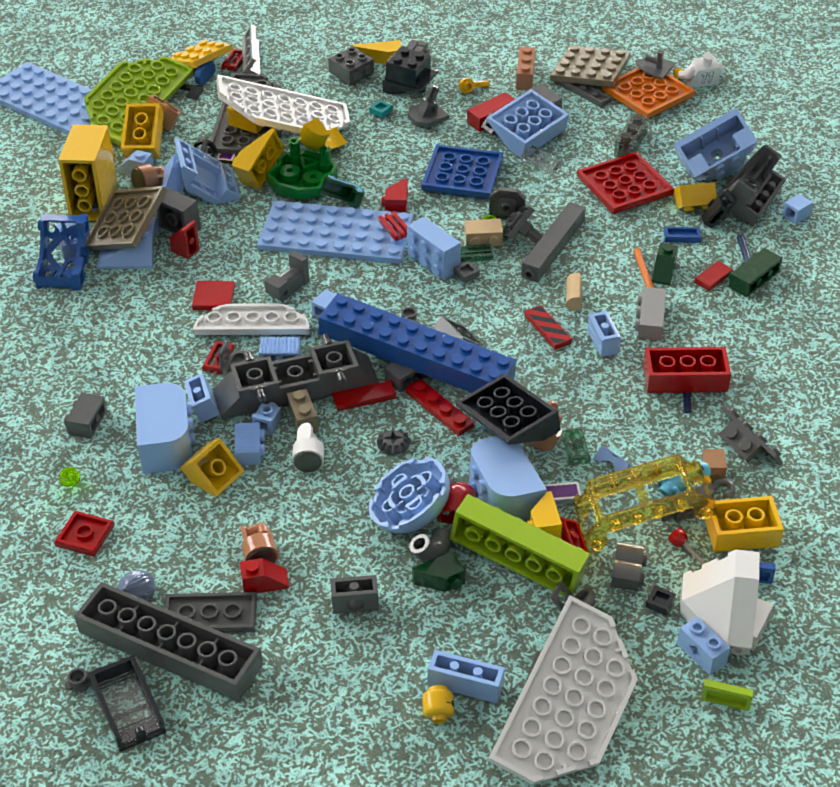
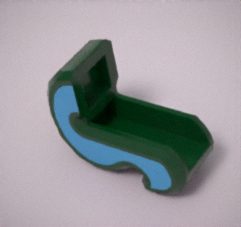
[320,175,365,209]

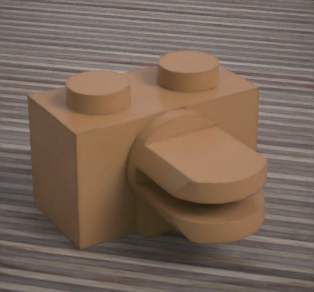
[146,94,182,131]

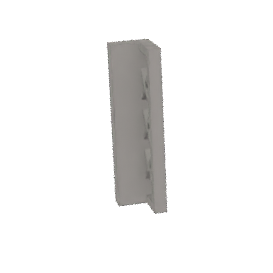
[242,24,260,74]

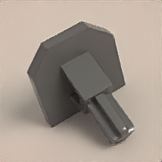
[408,85,449,127]
[489,187,526,220]
[503,206,543,244]

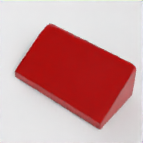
[560,517,589,553]

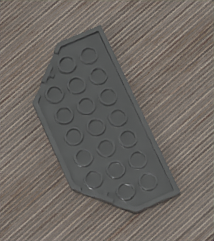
[207,73,283,155]

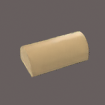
[566,273,582,311]

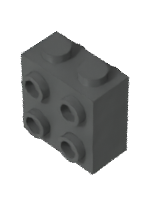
[328,47,374,85]

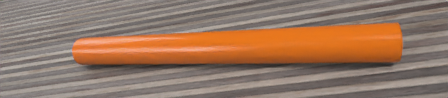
[633,248,654,288]

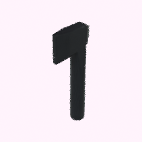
[179,83,203,100]

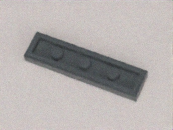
[553,81,613,108]

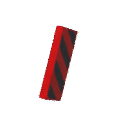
[524,305,572,350]

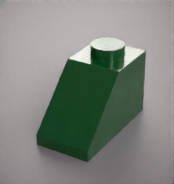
[652,243,679,285]
[412,551,465,592]

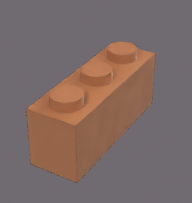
[516,46,535,90]

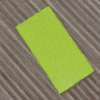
[701,679,754,711]

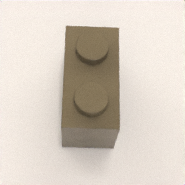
[286,389,319,434]

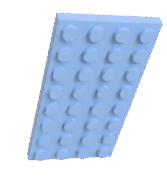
[0,62,92,135]
[257,200,413,264]

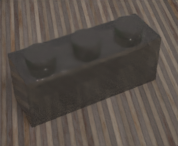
[614,114,649,158]

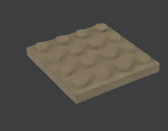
[550,45,631,87]
[86,186,168,251]

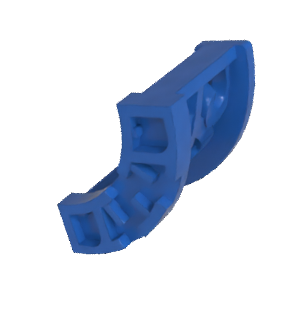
[33,213,90,291]

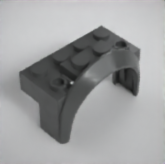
[723,144,786,226]

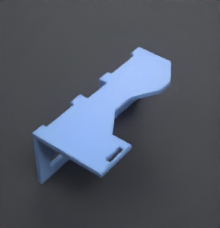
[593,446,634,472]

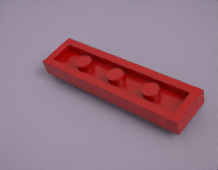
[405,379,474,437]

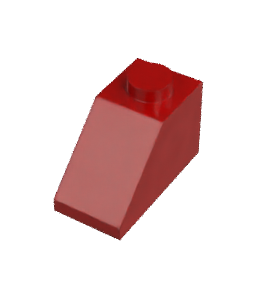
[381,179,408,213]
[169,220,200,259]
[239,558,289,594]

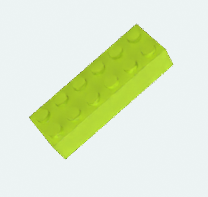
[450,494,590,596]

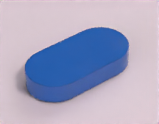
[195,61,215,85]

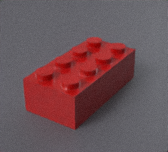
[643,347,731,393]

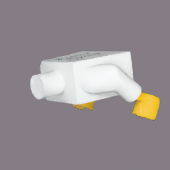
[673,53,725,88]

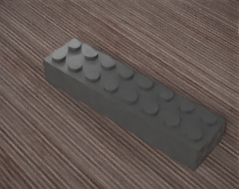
[74,582,263,701]

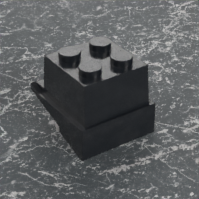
[383,46,439,94]

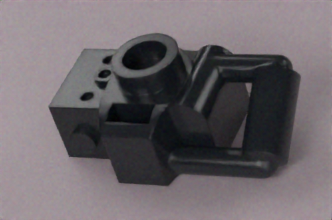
[701,189,737,228]

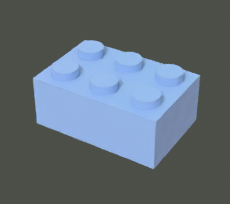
[407,217,461,280]

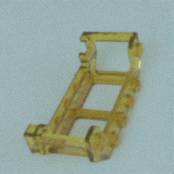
[572,454,718,552]

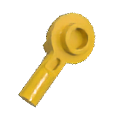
[459,78,489,94]

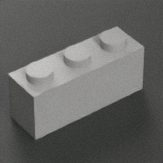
[635,287,666,341]

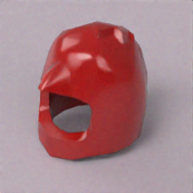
[437,482,477,525]

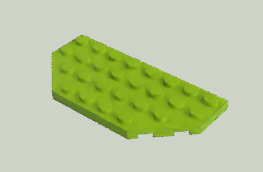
[84,56,194,147]

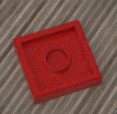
[192,281,235,310]
[54,511,115,557]

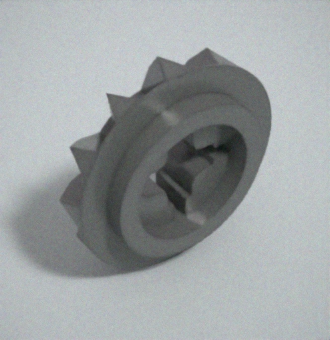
[377,428,410,455]

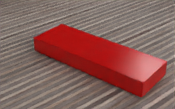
[332,380,396,412]

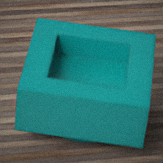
[369,100,393,118]

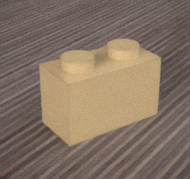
[464,219,503,248]

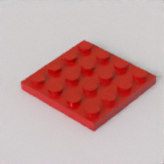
[577,152,674,214]

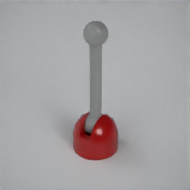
[668,528,706,565]

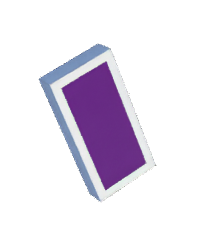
[544,482,582,505]

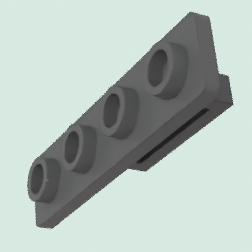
[718,405,783,465]

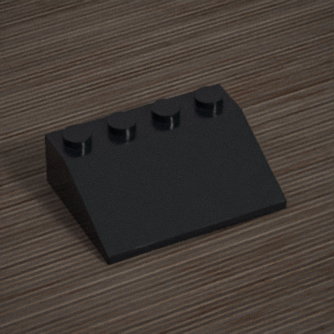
[456,374,561,445]

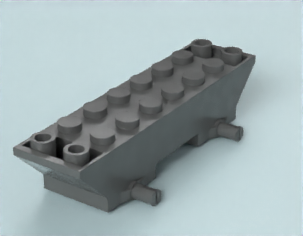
[213,334,379,419]

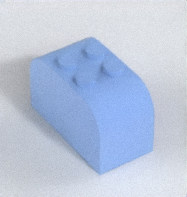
[135,383,196,474]
[468,436,547,523]

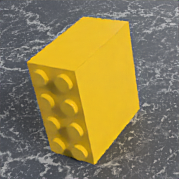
[58,125,117,221]

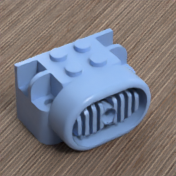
[674,108,758,182]

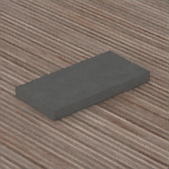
[164,592,257,633]

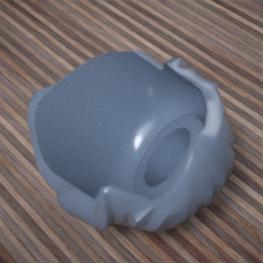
[116,570,156,601]

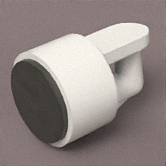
[292,423,324,472]

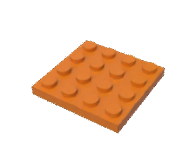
[602,68,695,119]

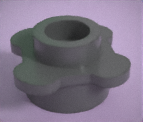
[65,668,90,692]

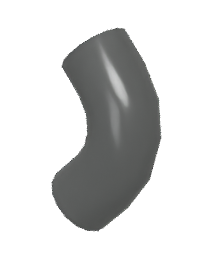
[409,527,452,563]

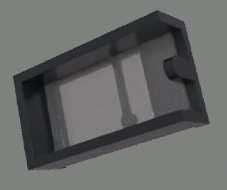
[88,655,166,752]

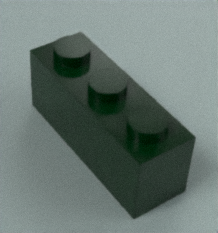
[728,248,783,297]

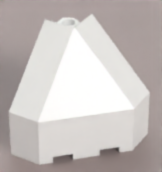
[679,549,760,655]

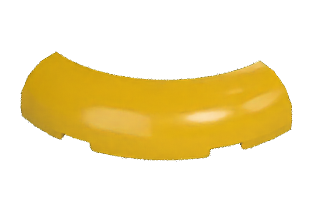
[299,118,347,152]

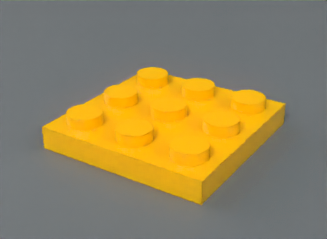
[171,40,233,68]

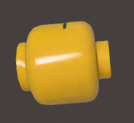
[422,685,455,724]

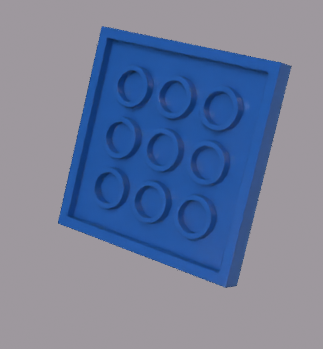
[421,144,503,199]

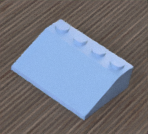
[487,89,569,159]

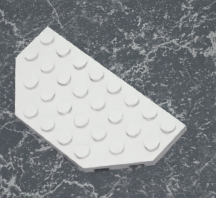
[216,75,350,134]
[487,595,638,785]

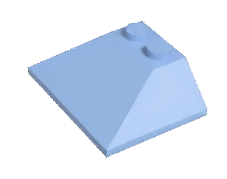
[174,137,241,205]
[97,217,159,269]

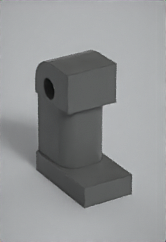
[264,250,310,302]

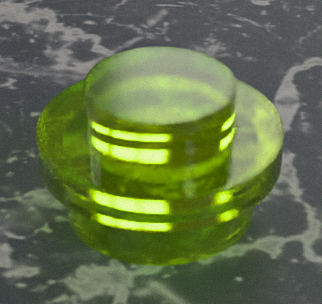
[59,467,81,487]

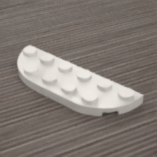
[193,303,310,335]

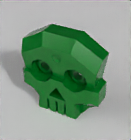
[266,137,338,200]

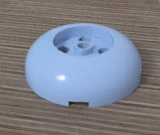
[369,457,450,534]

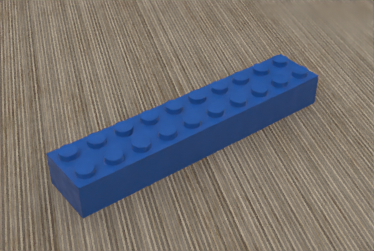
[318,293,517,393]

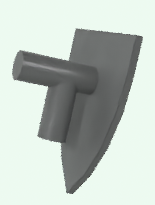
[635,50,676,79]

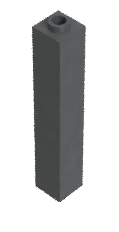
[521,202,586,282]

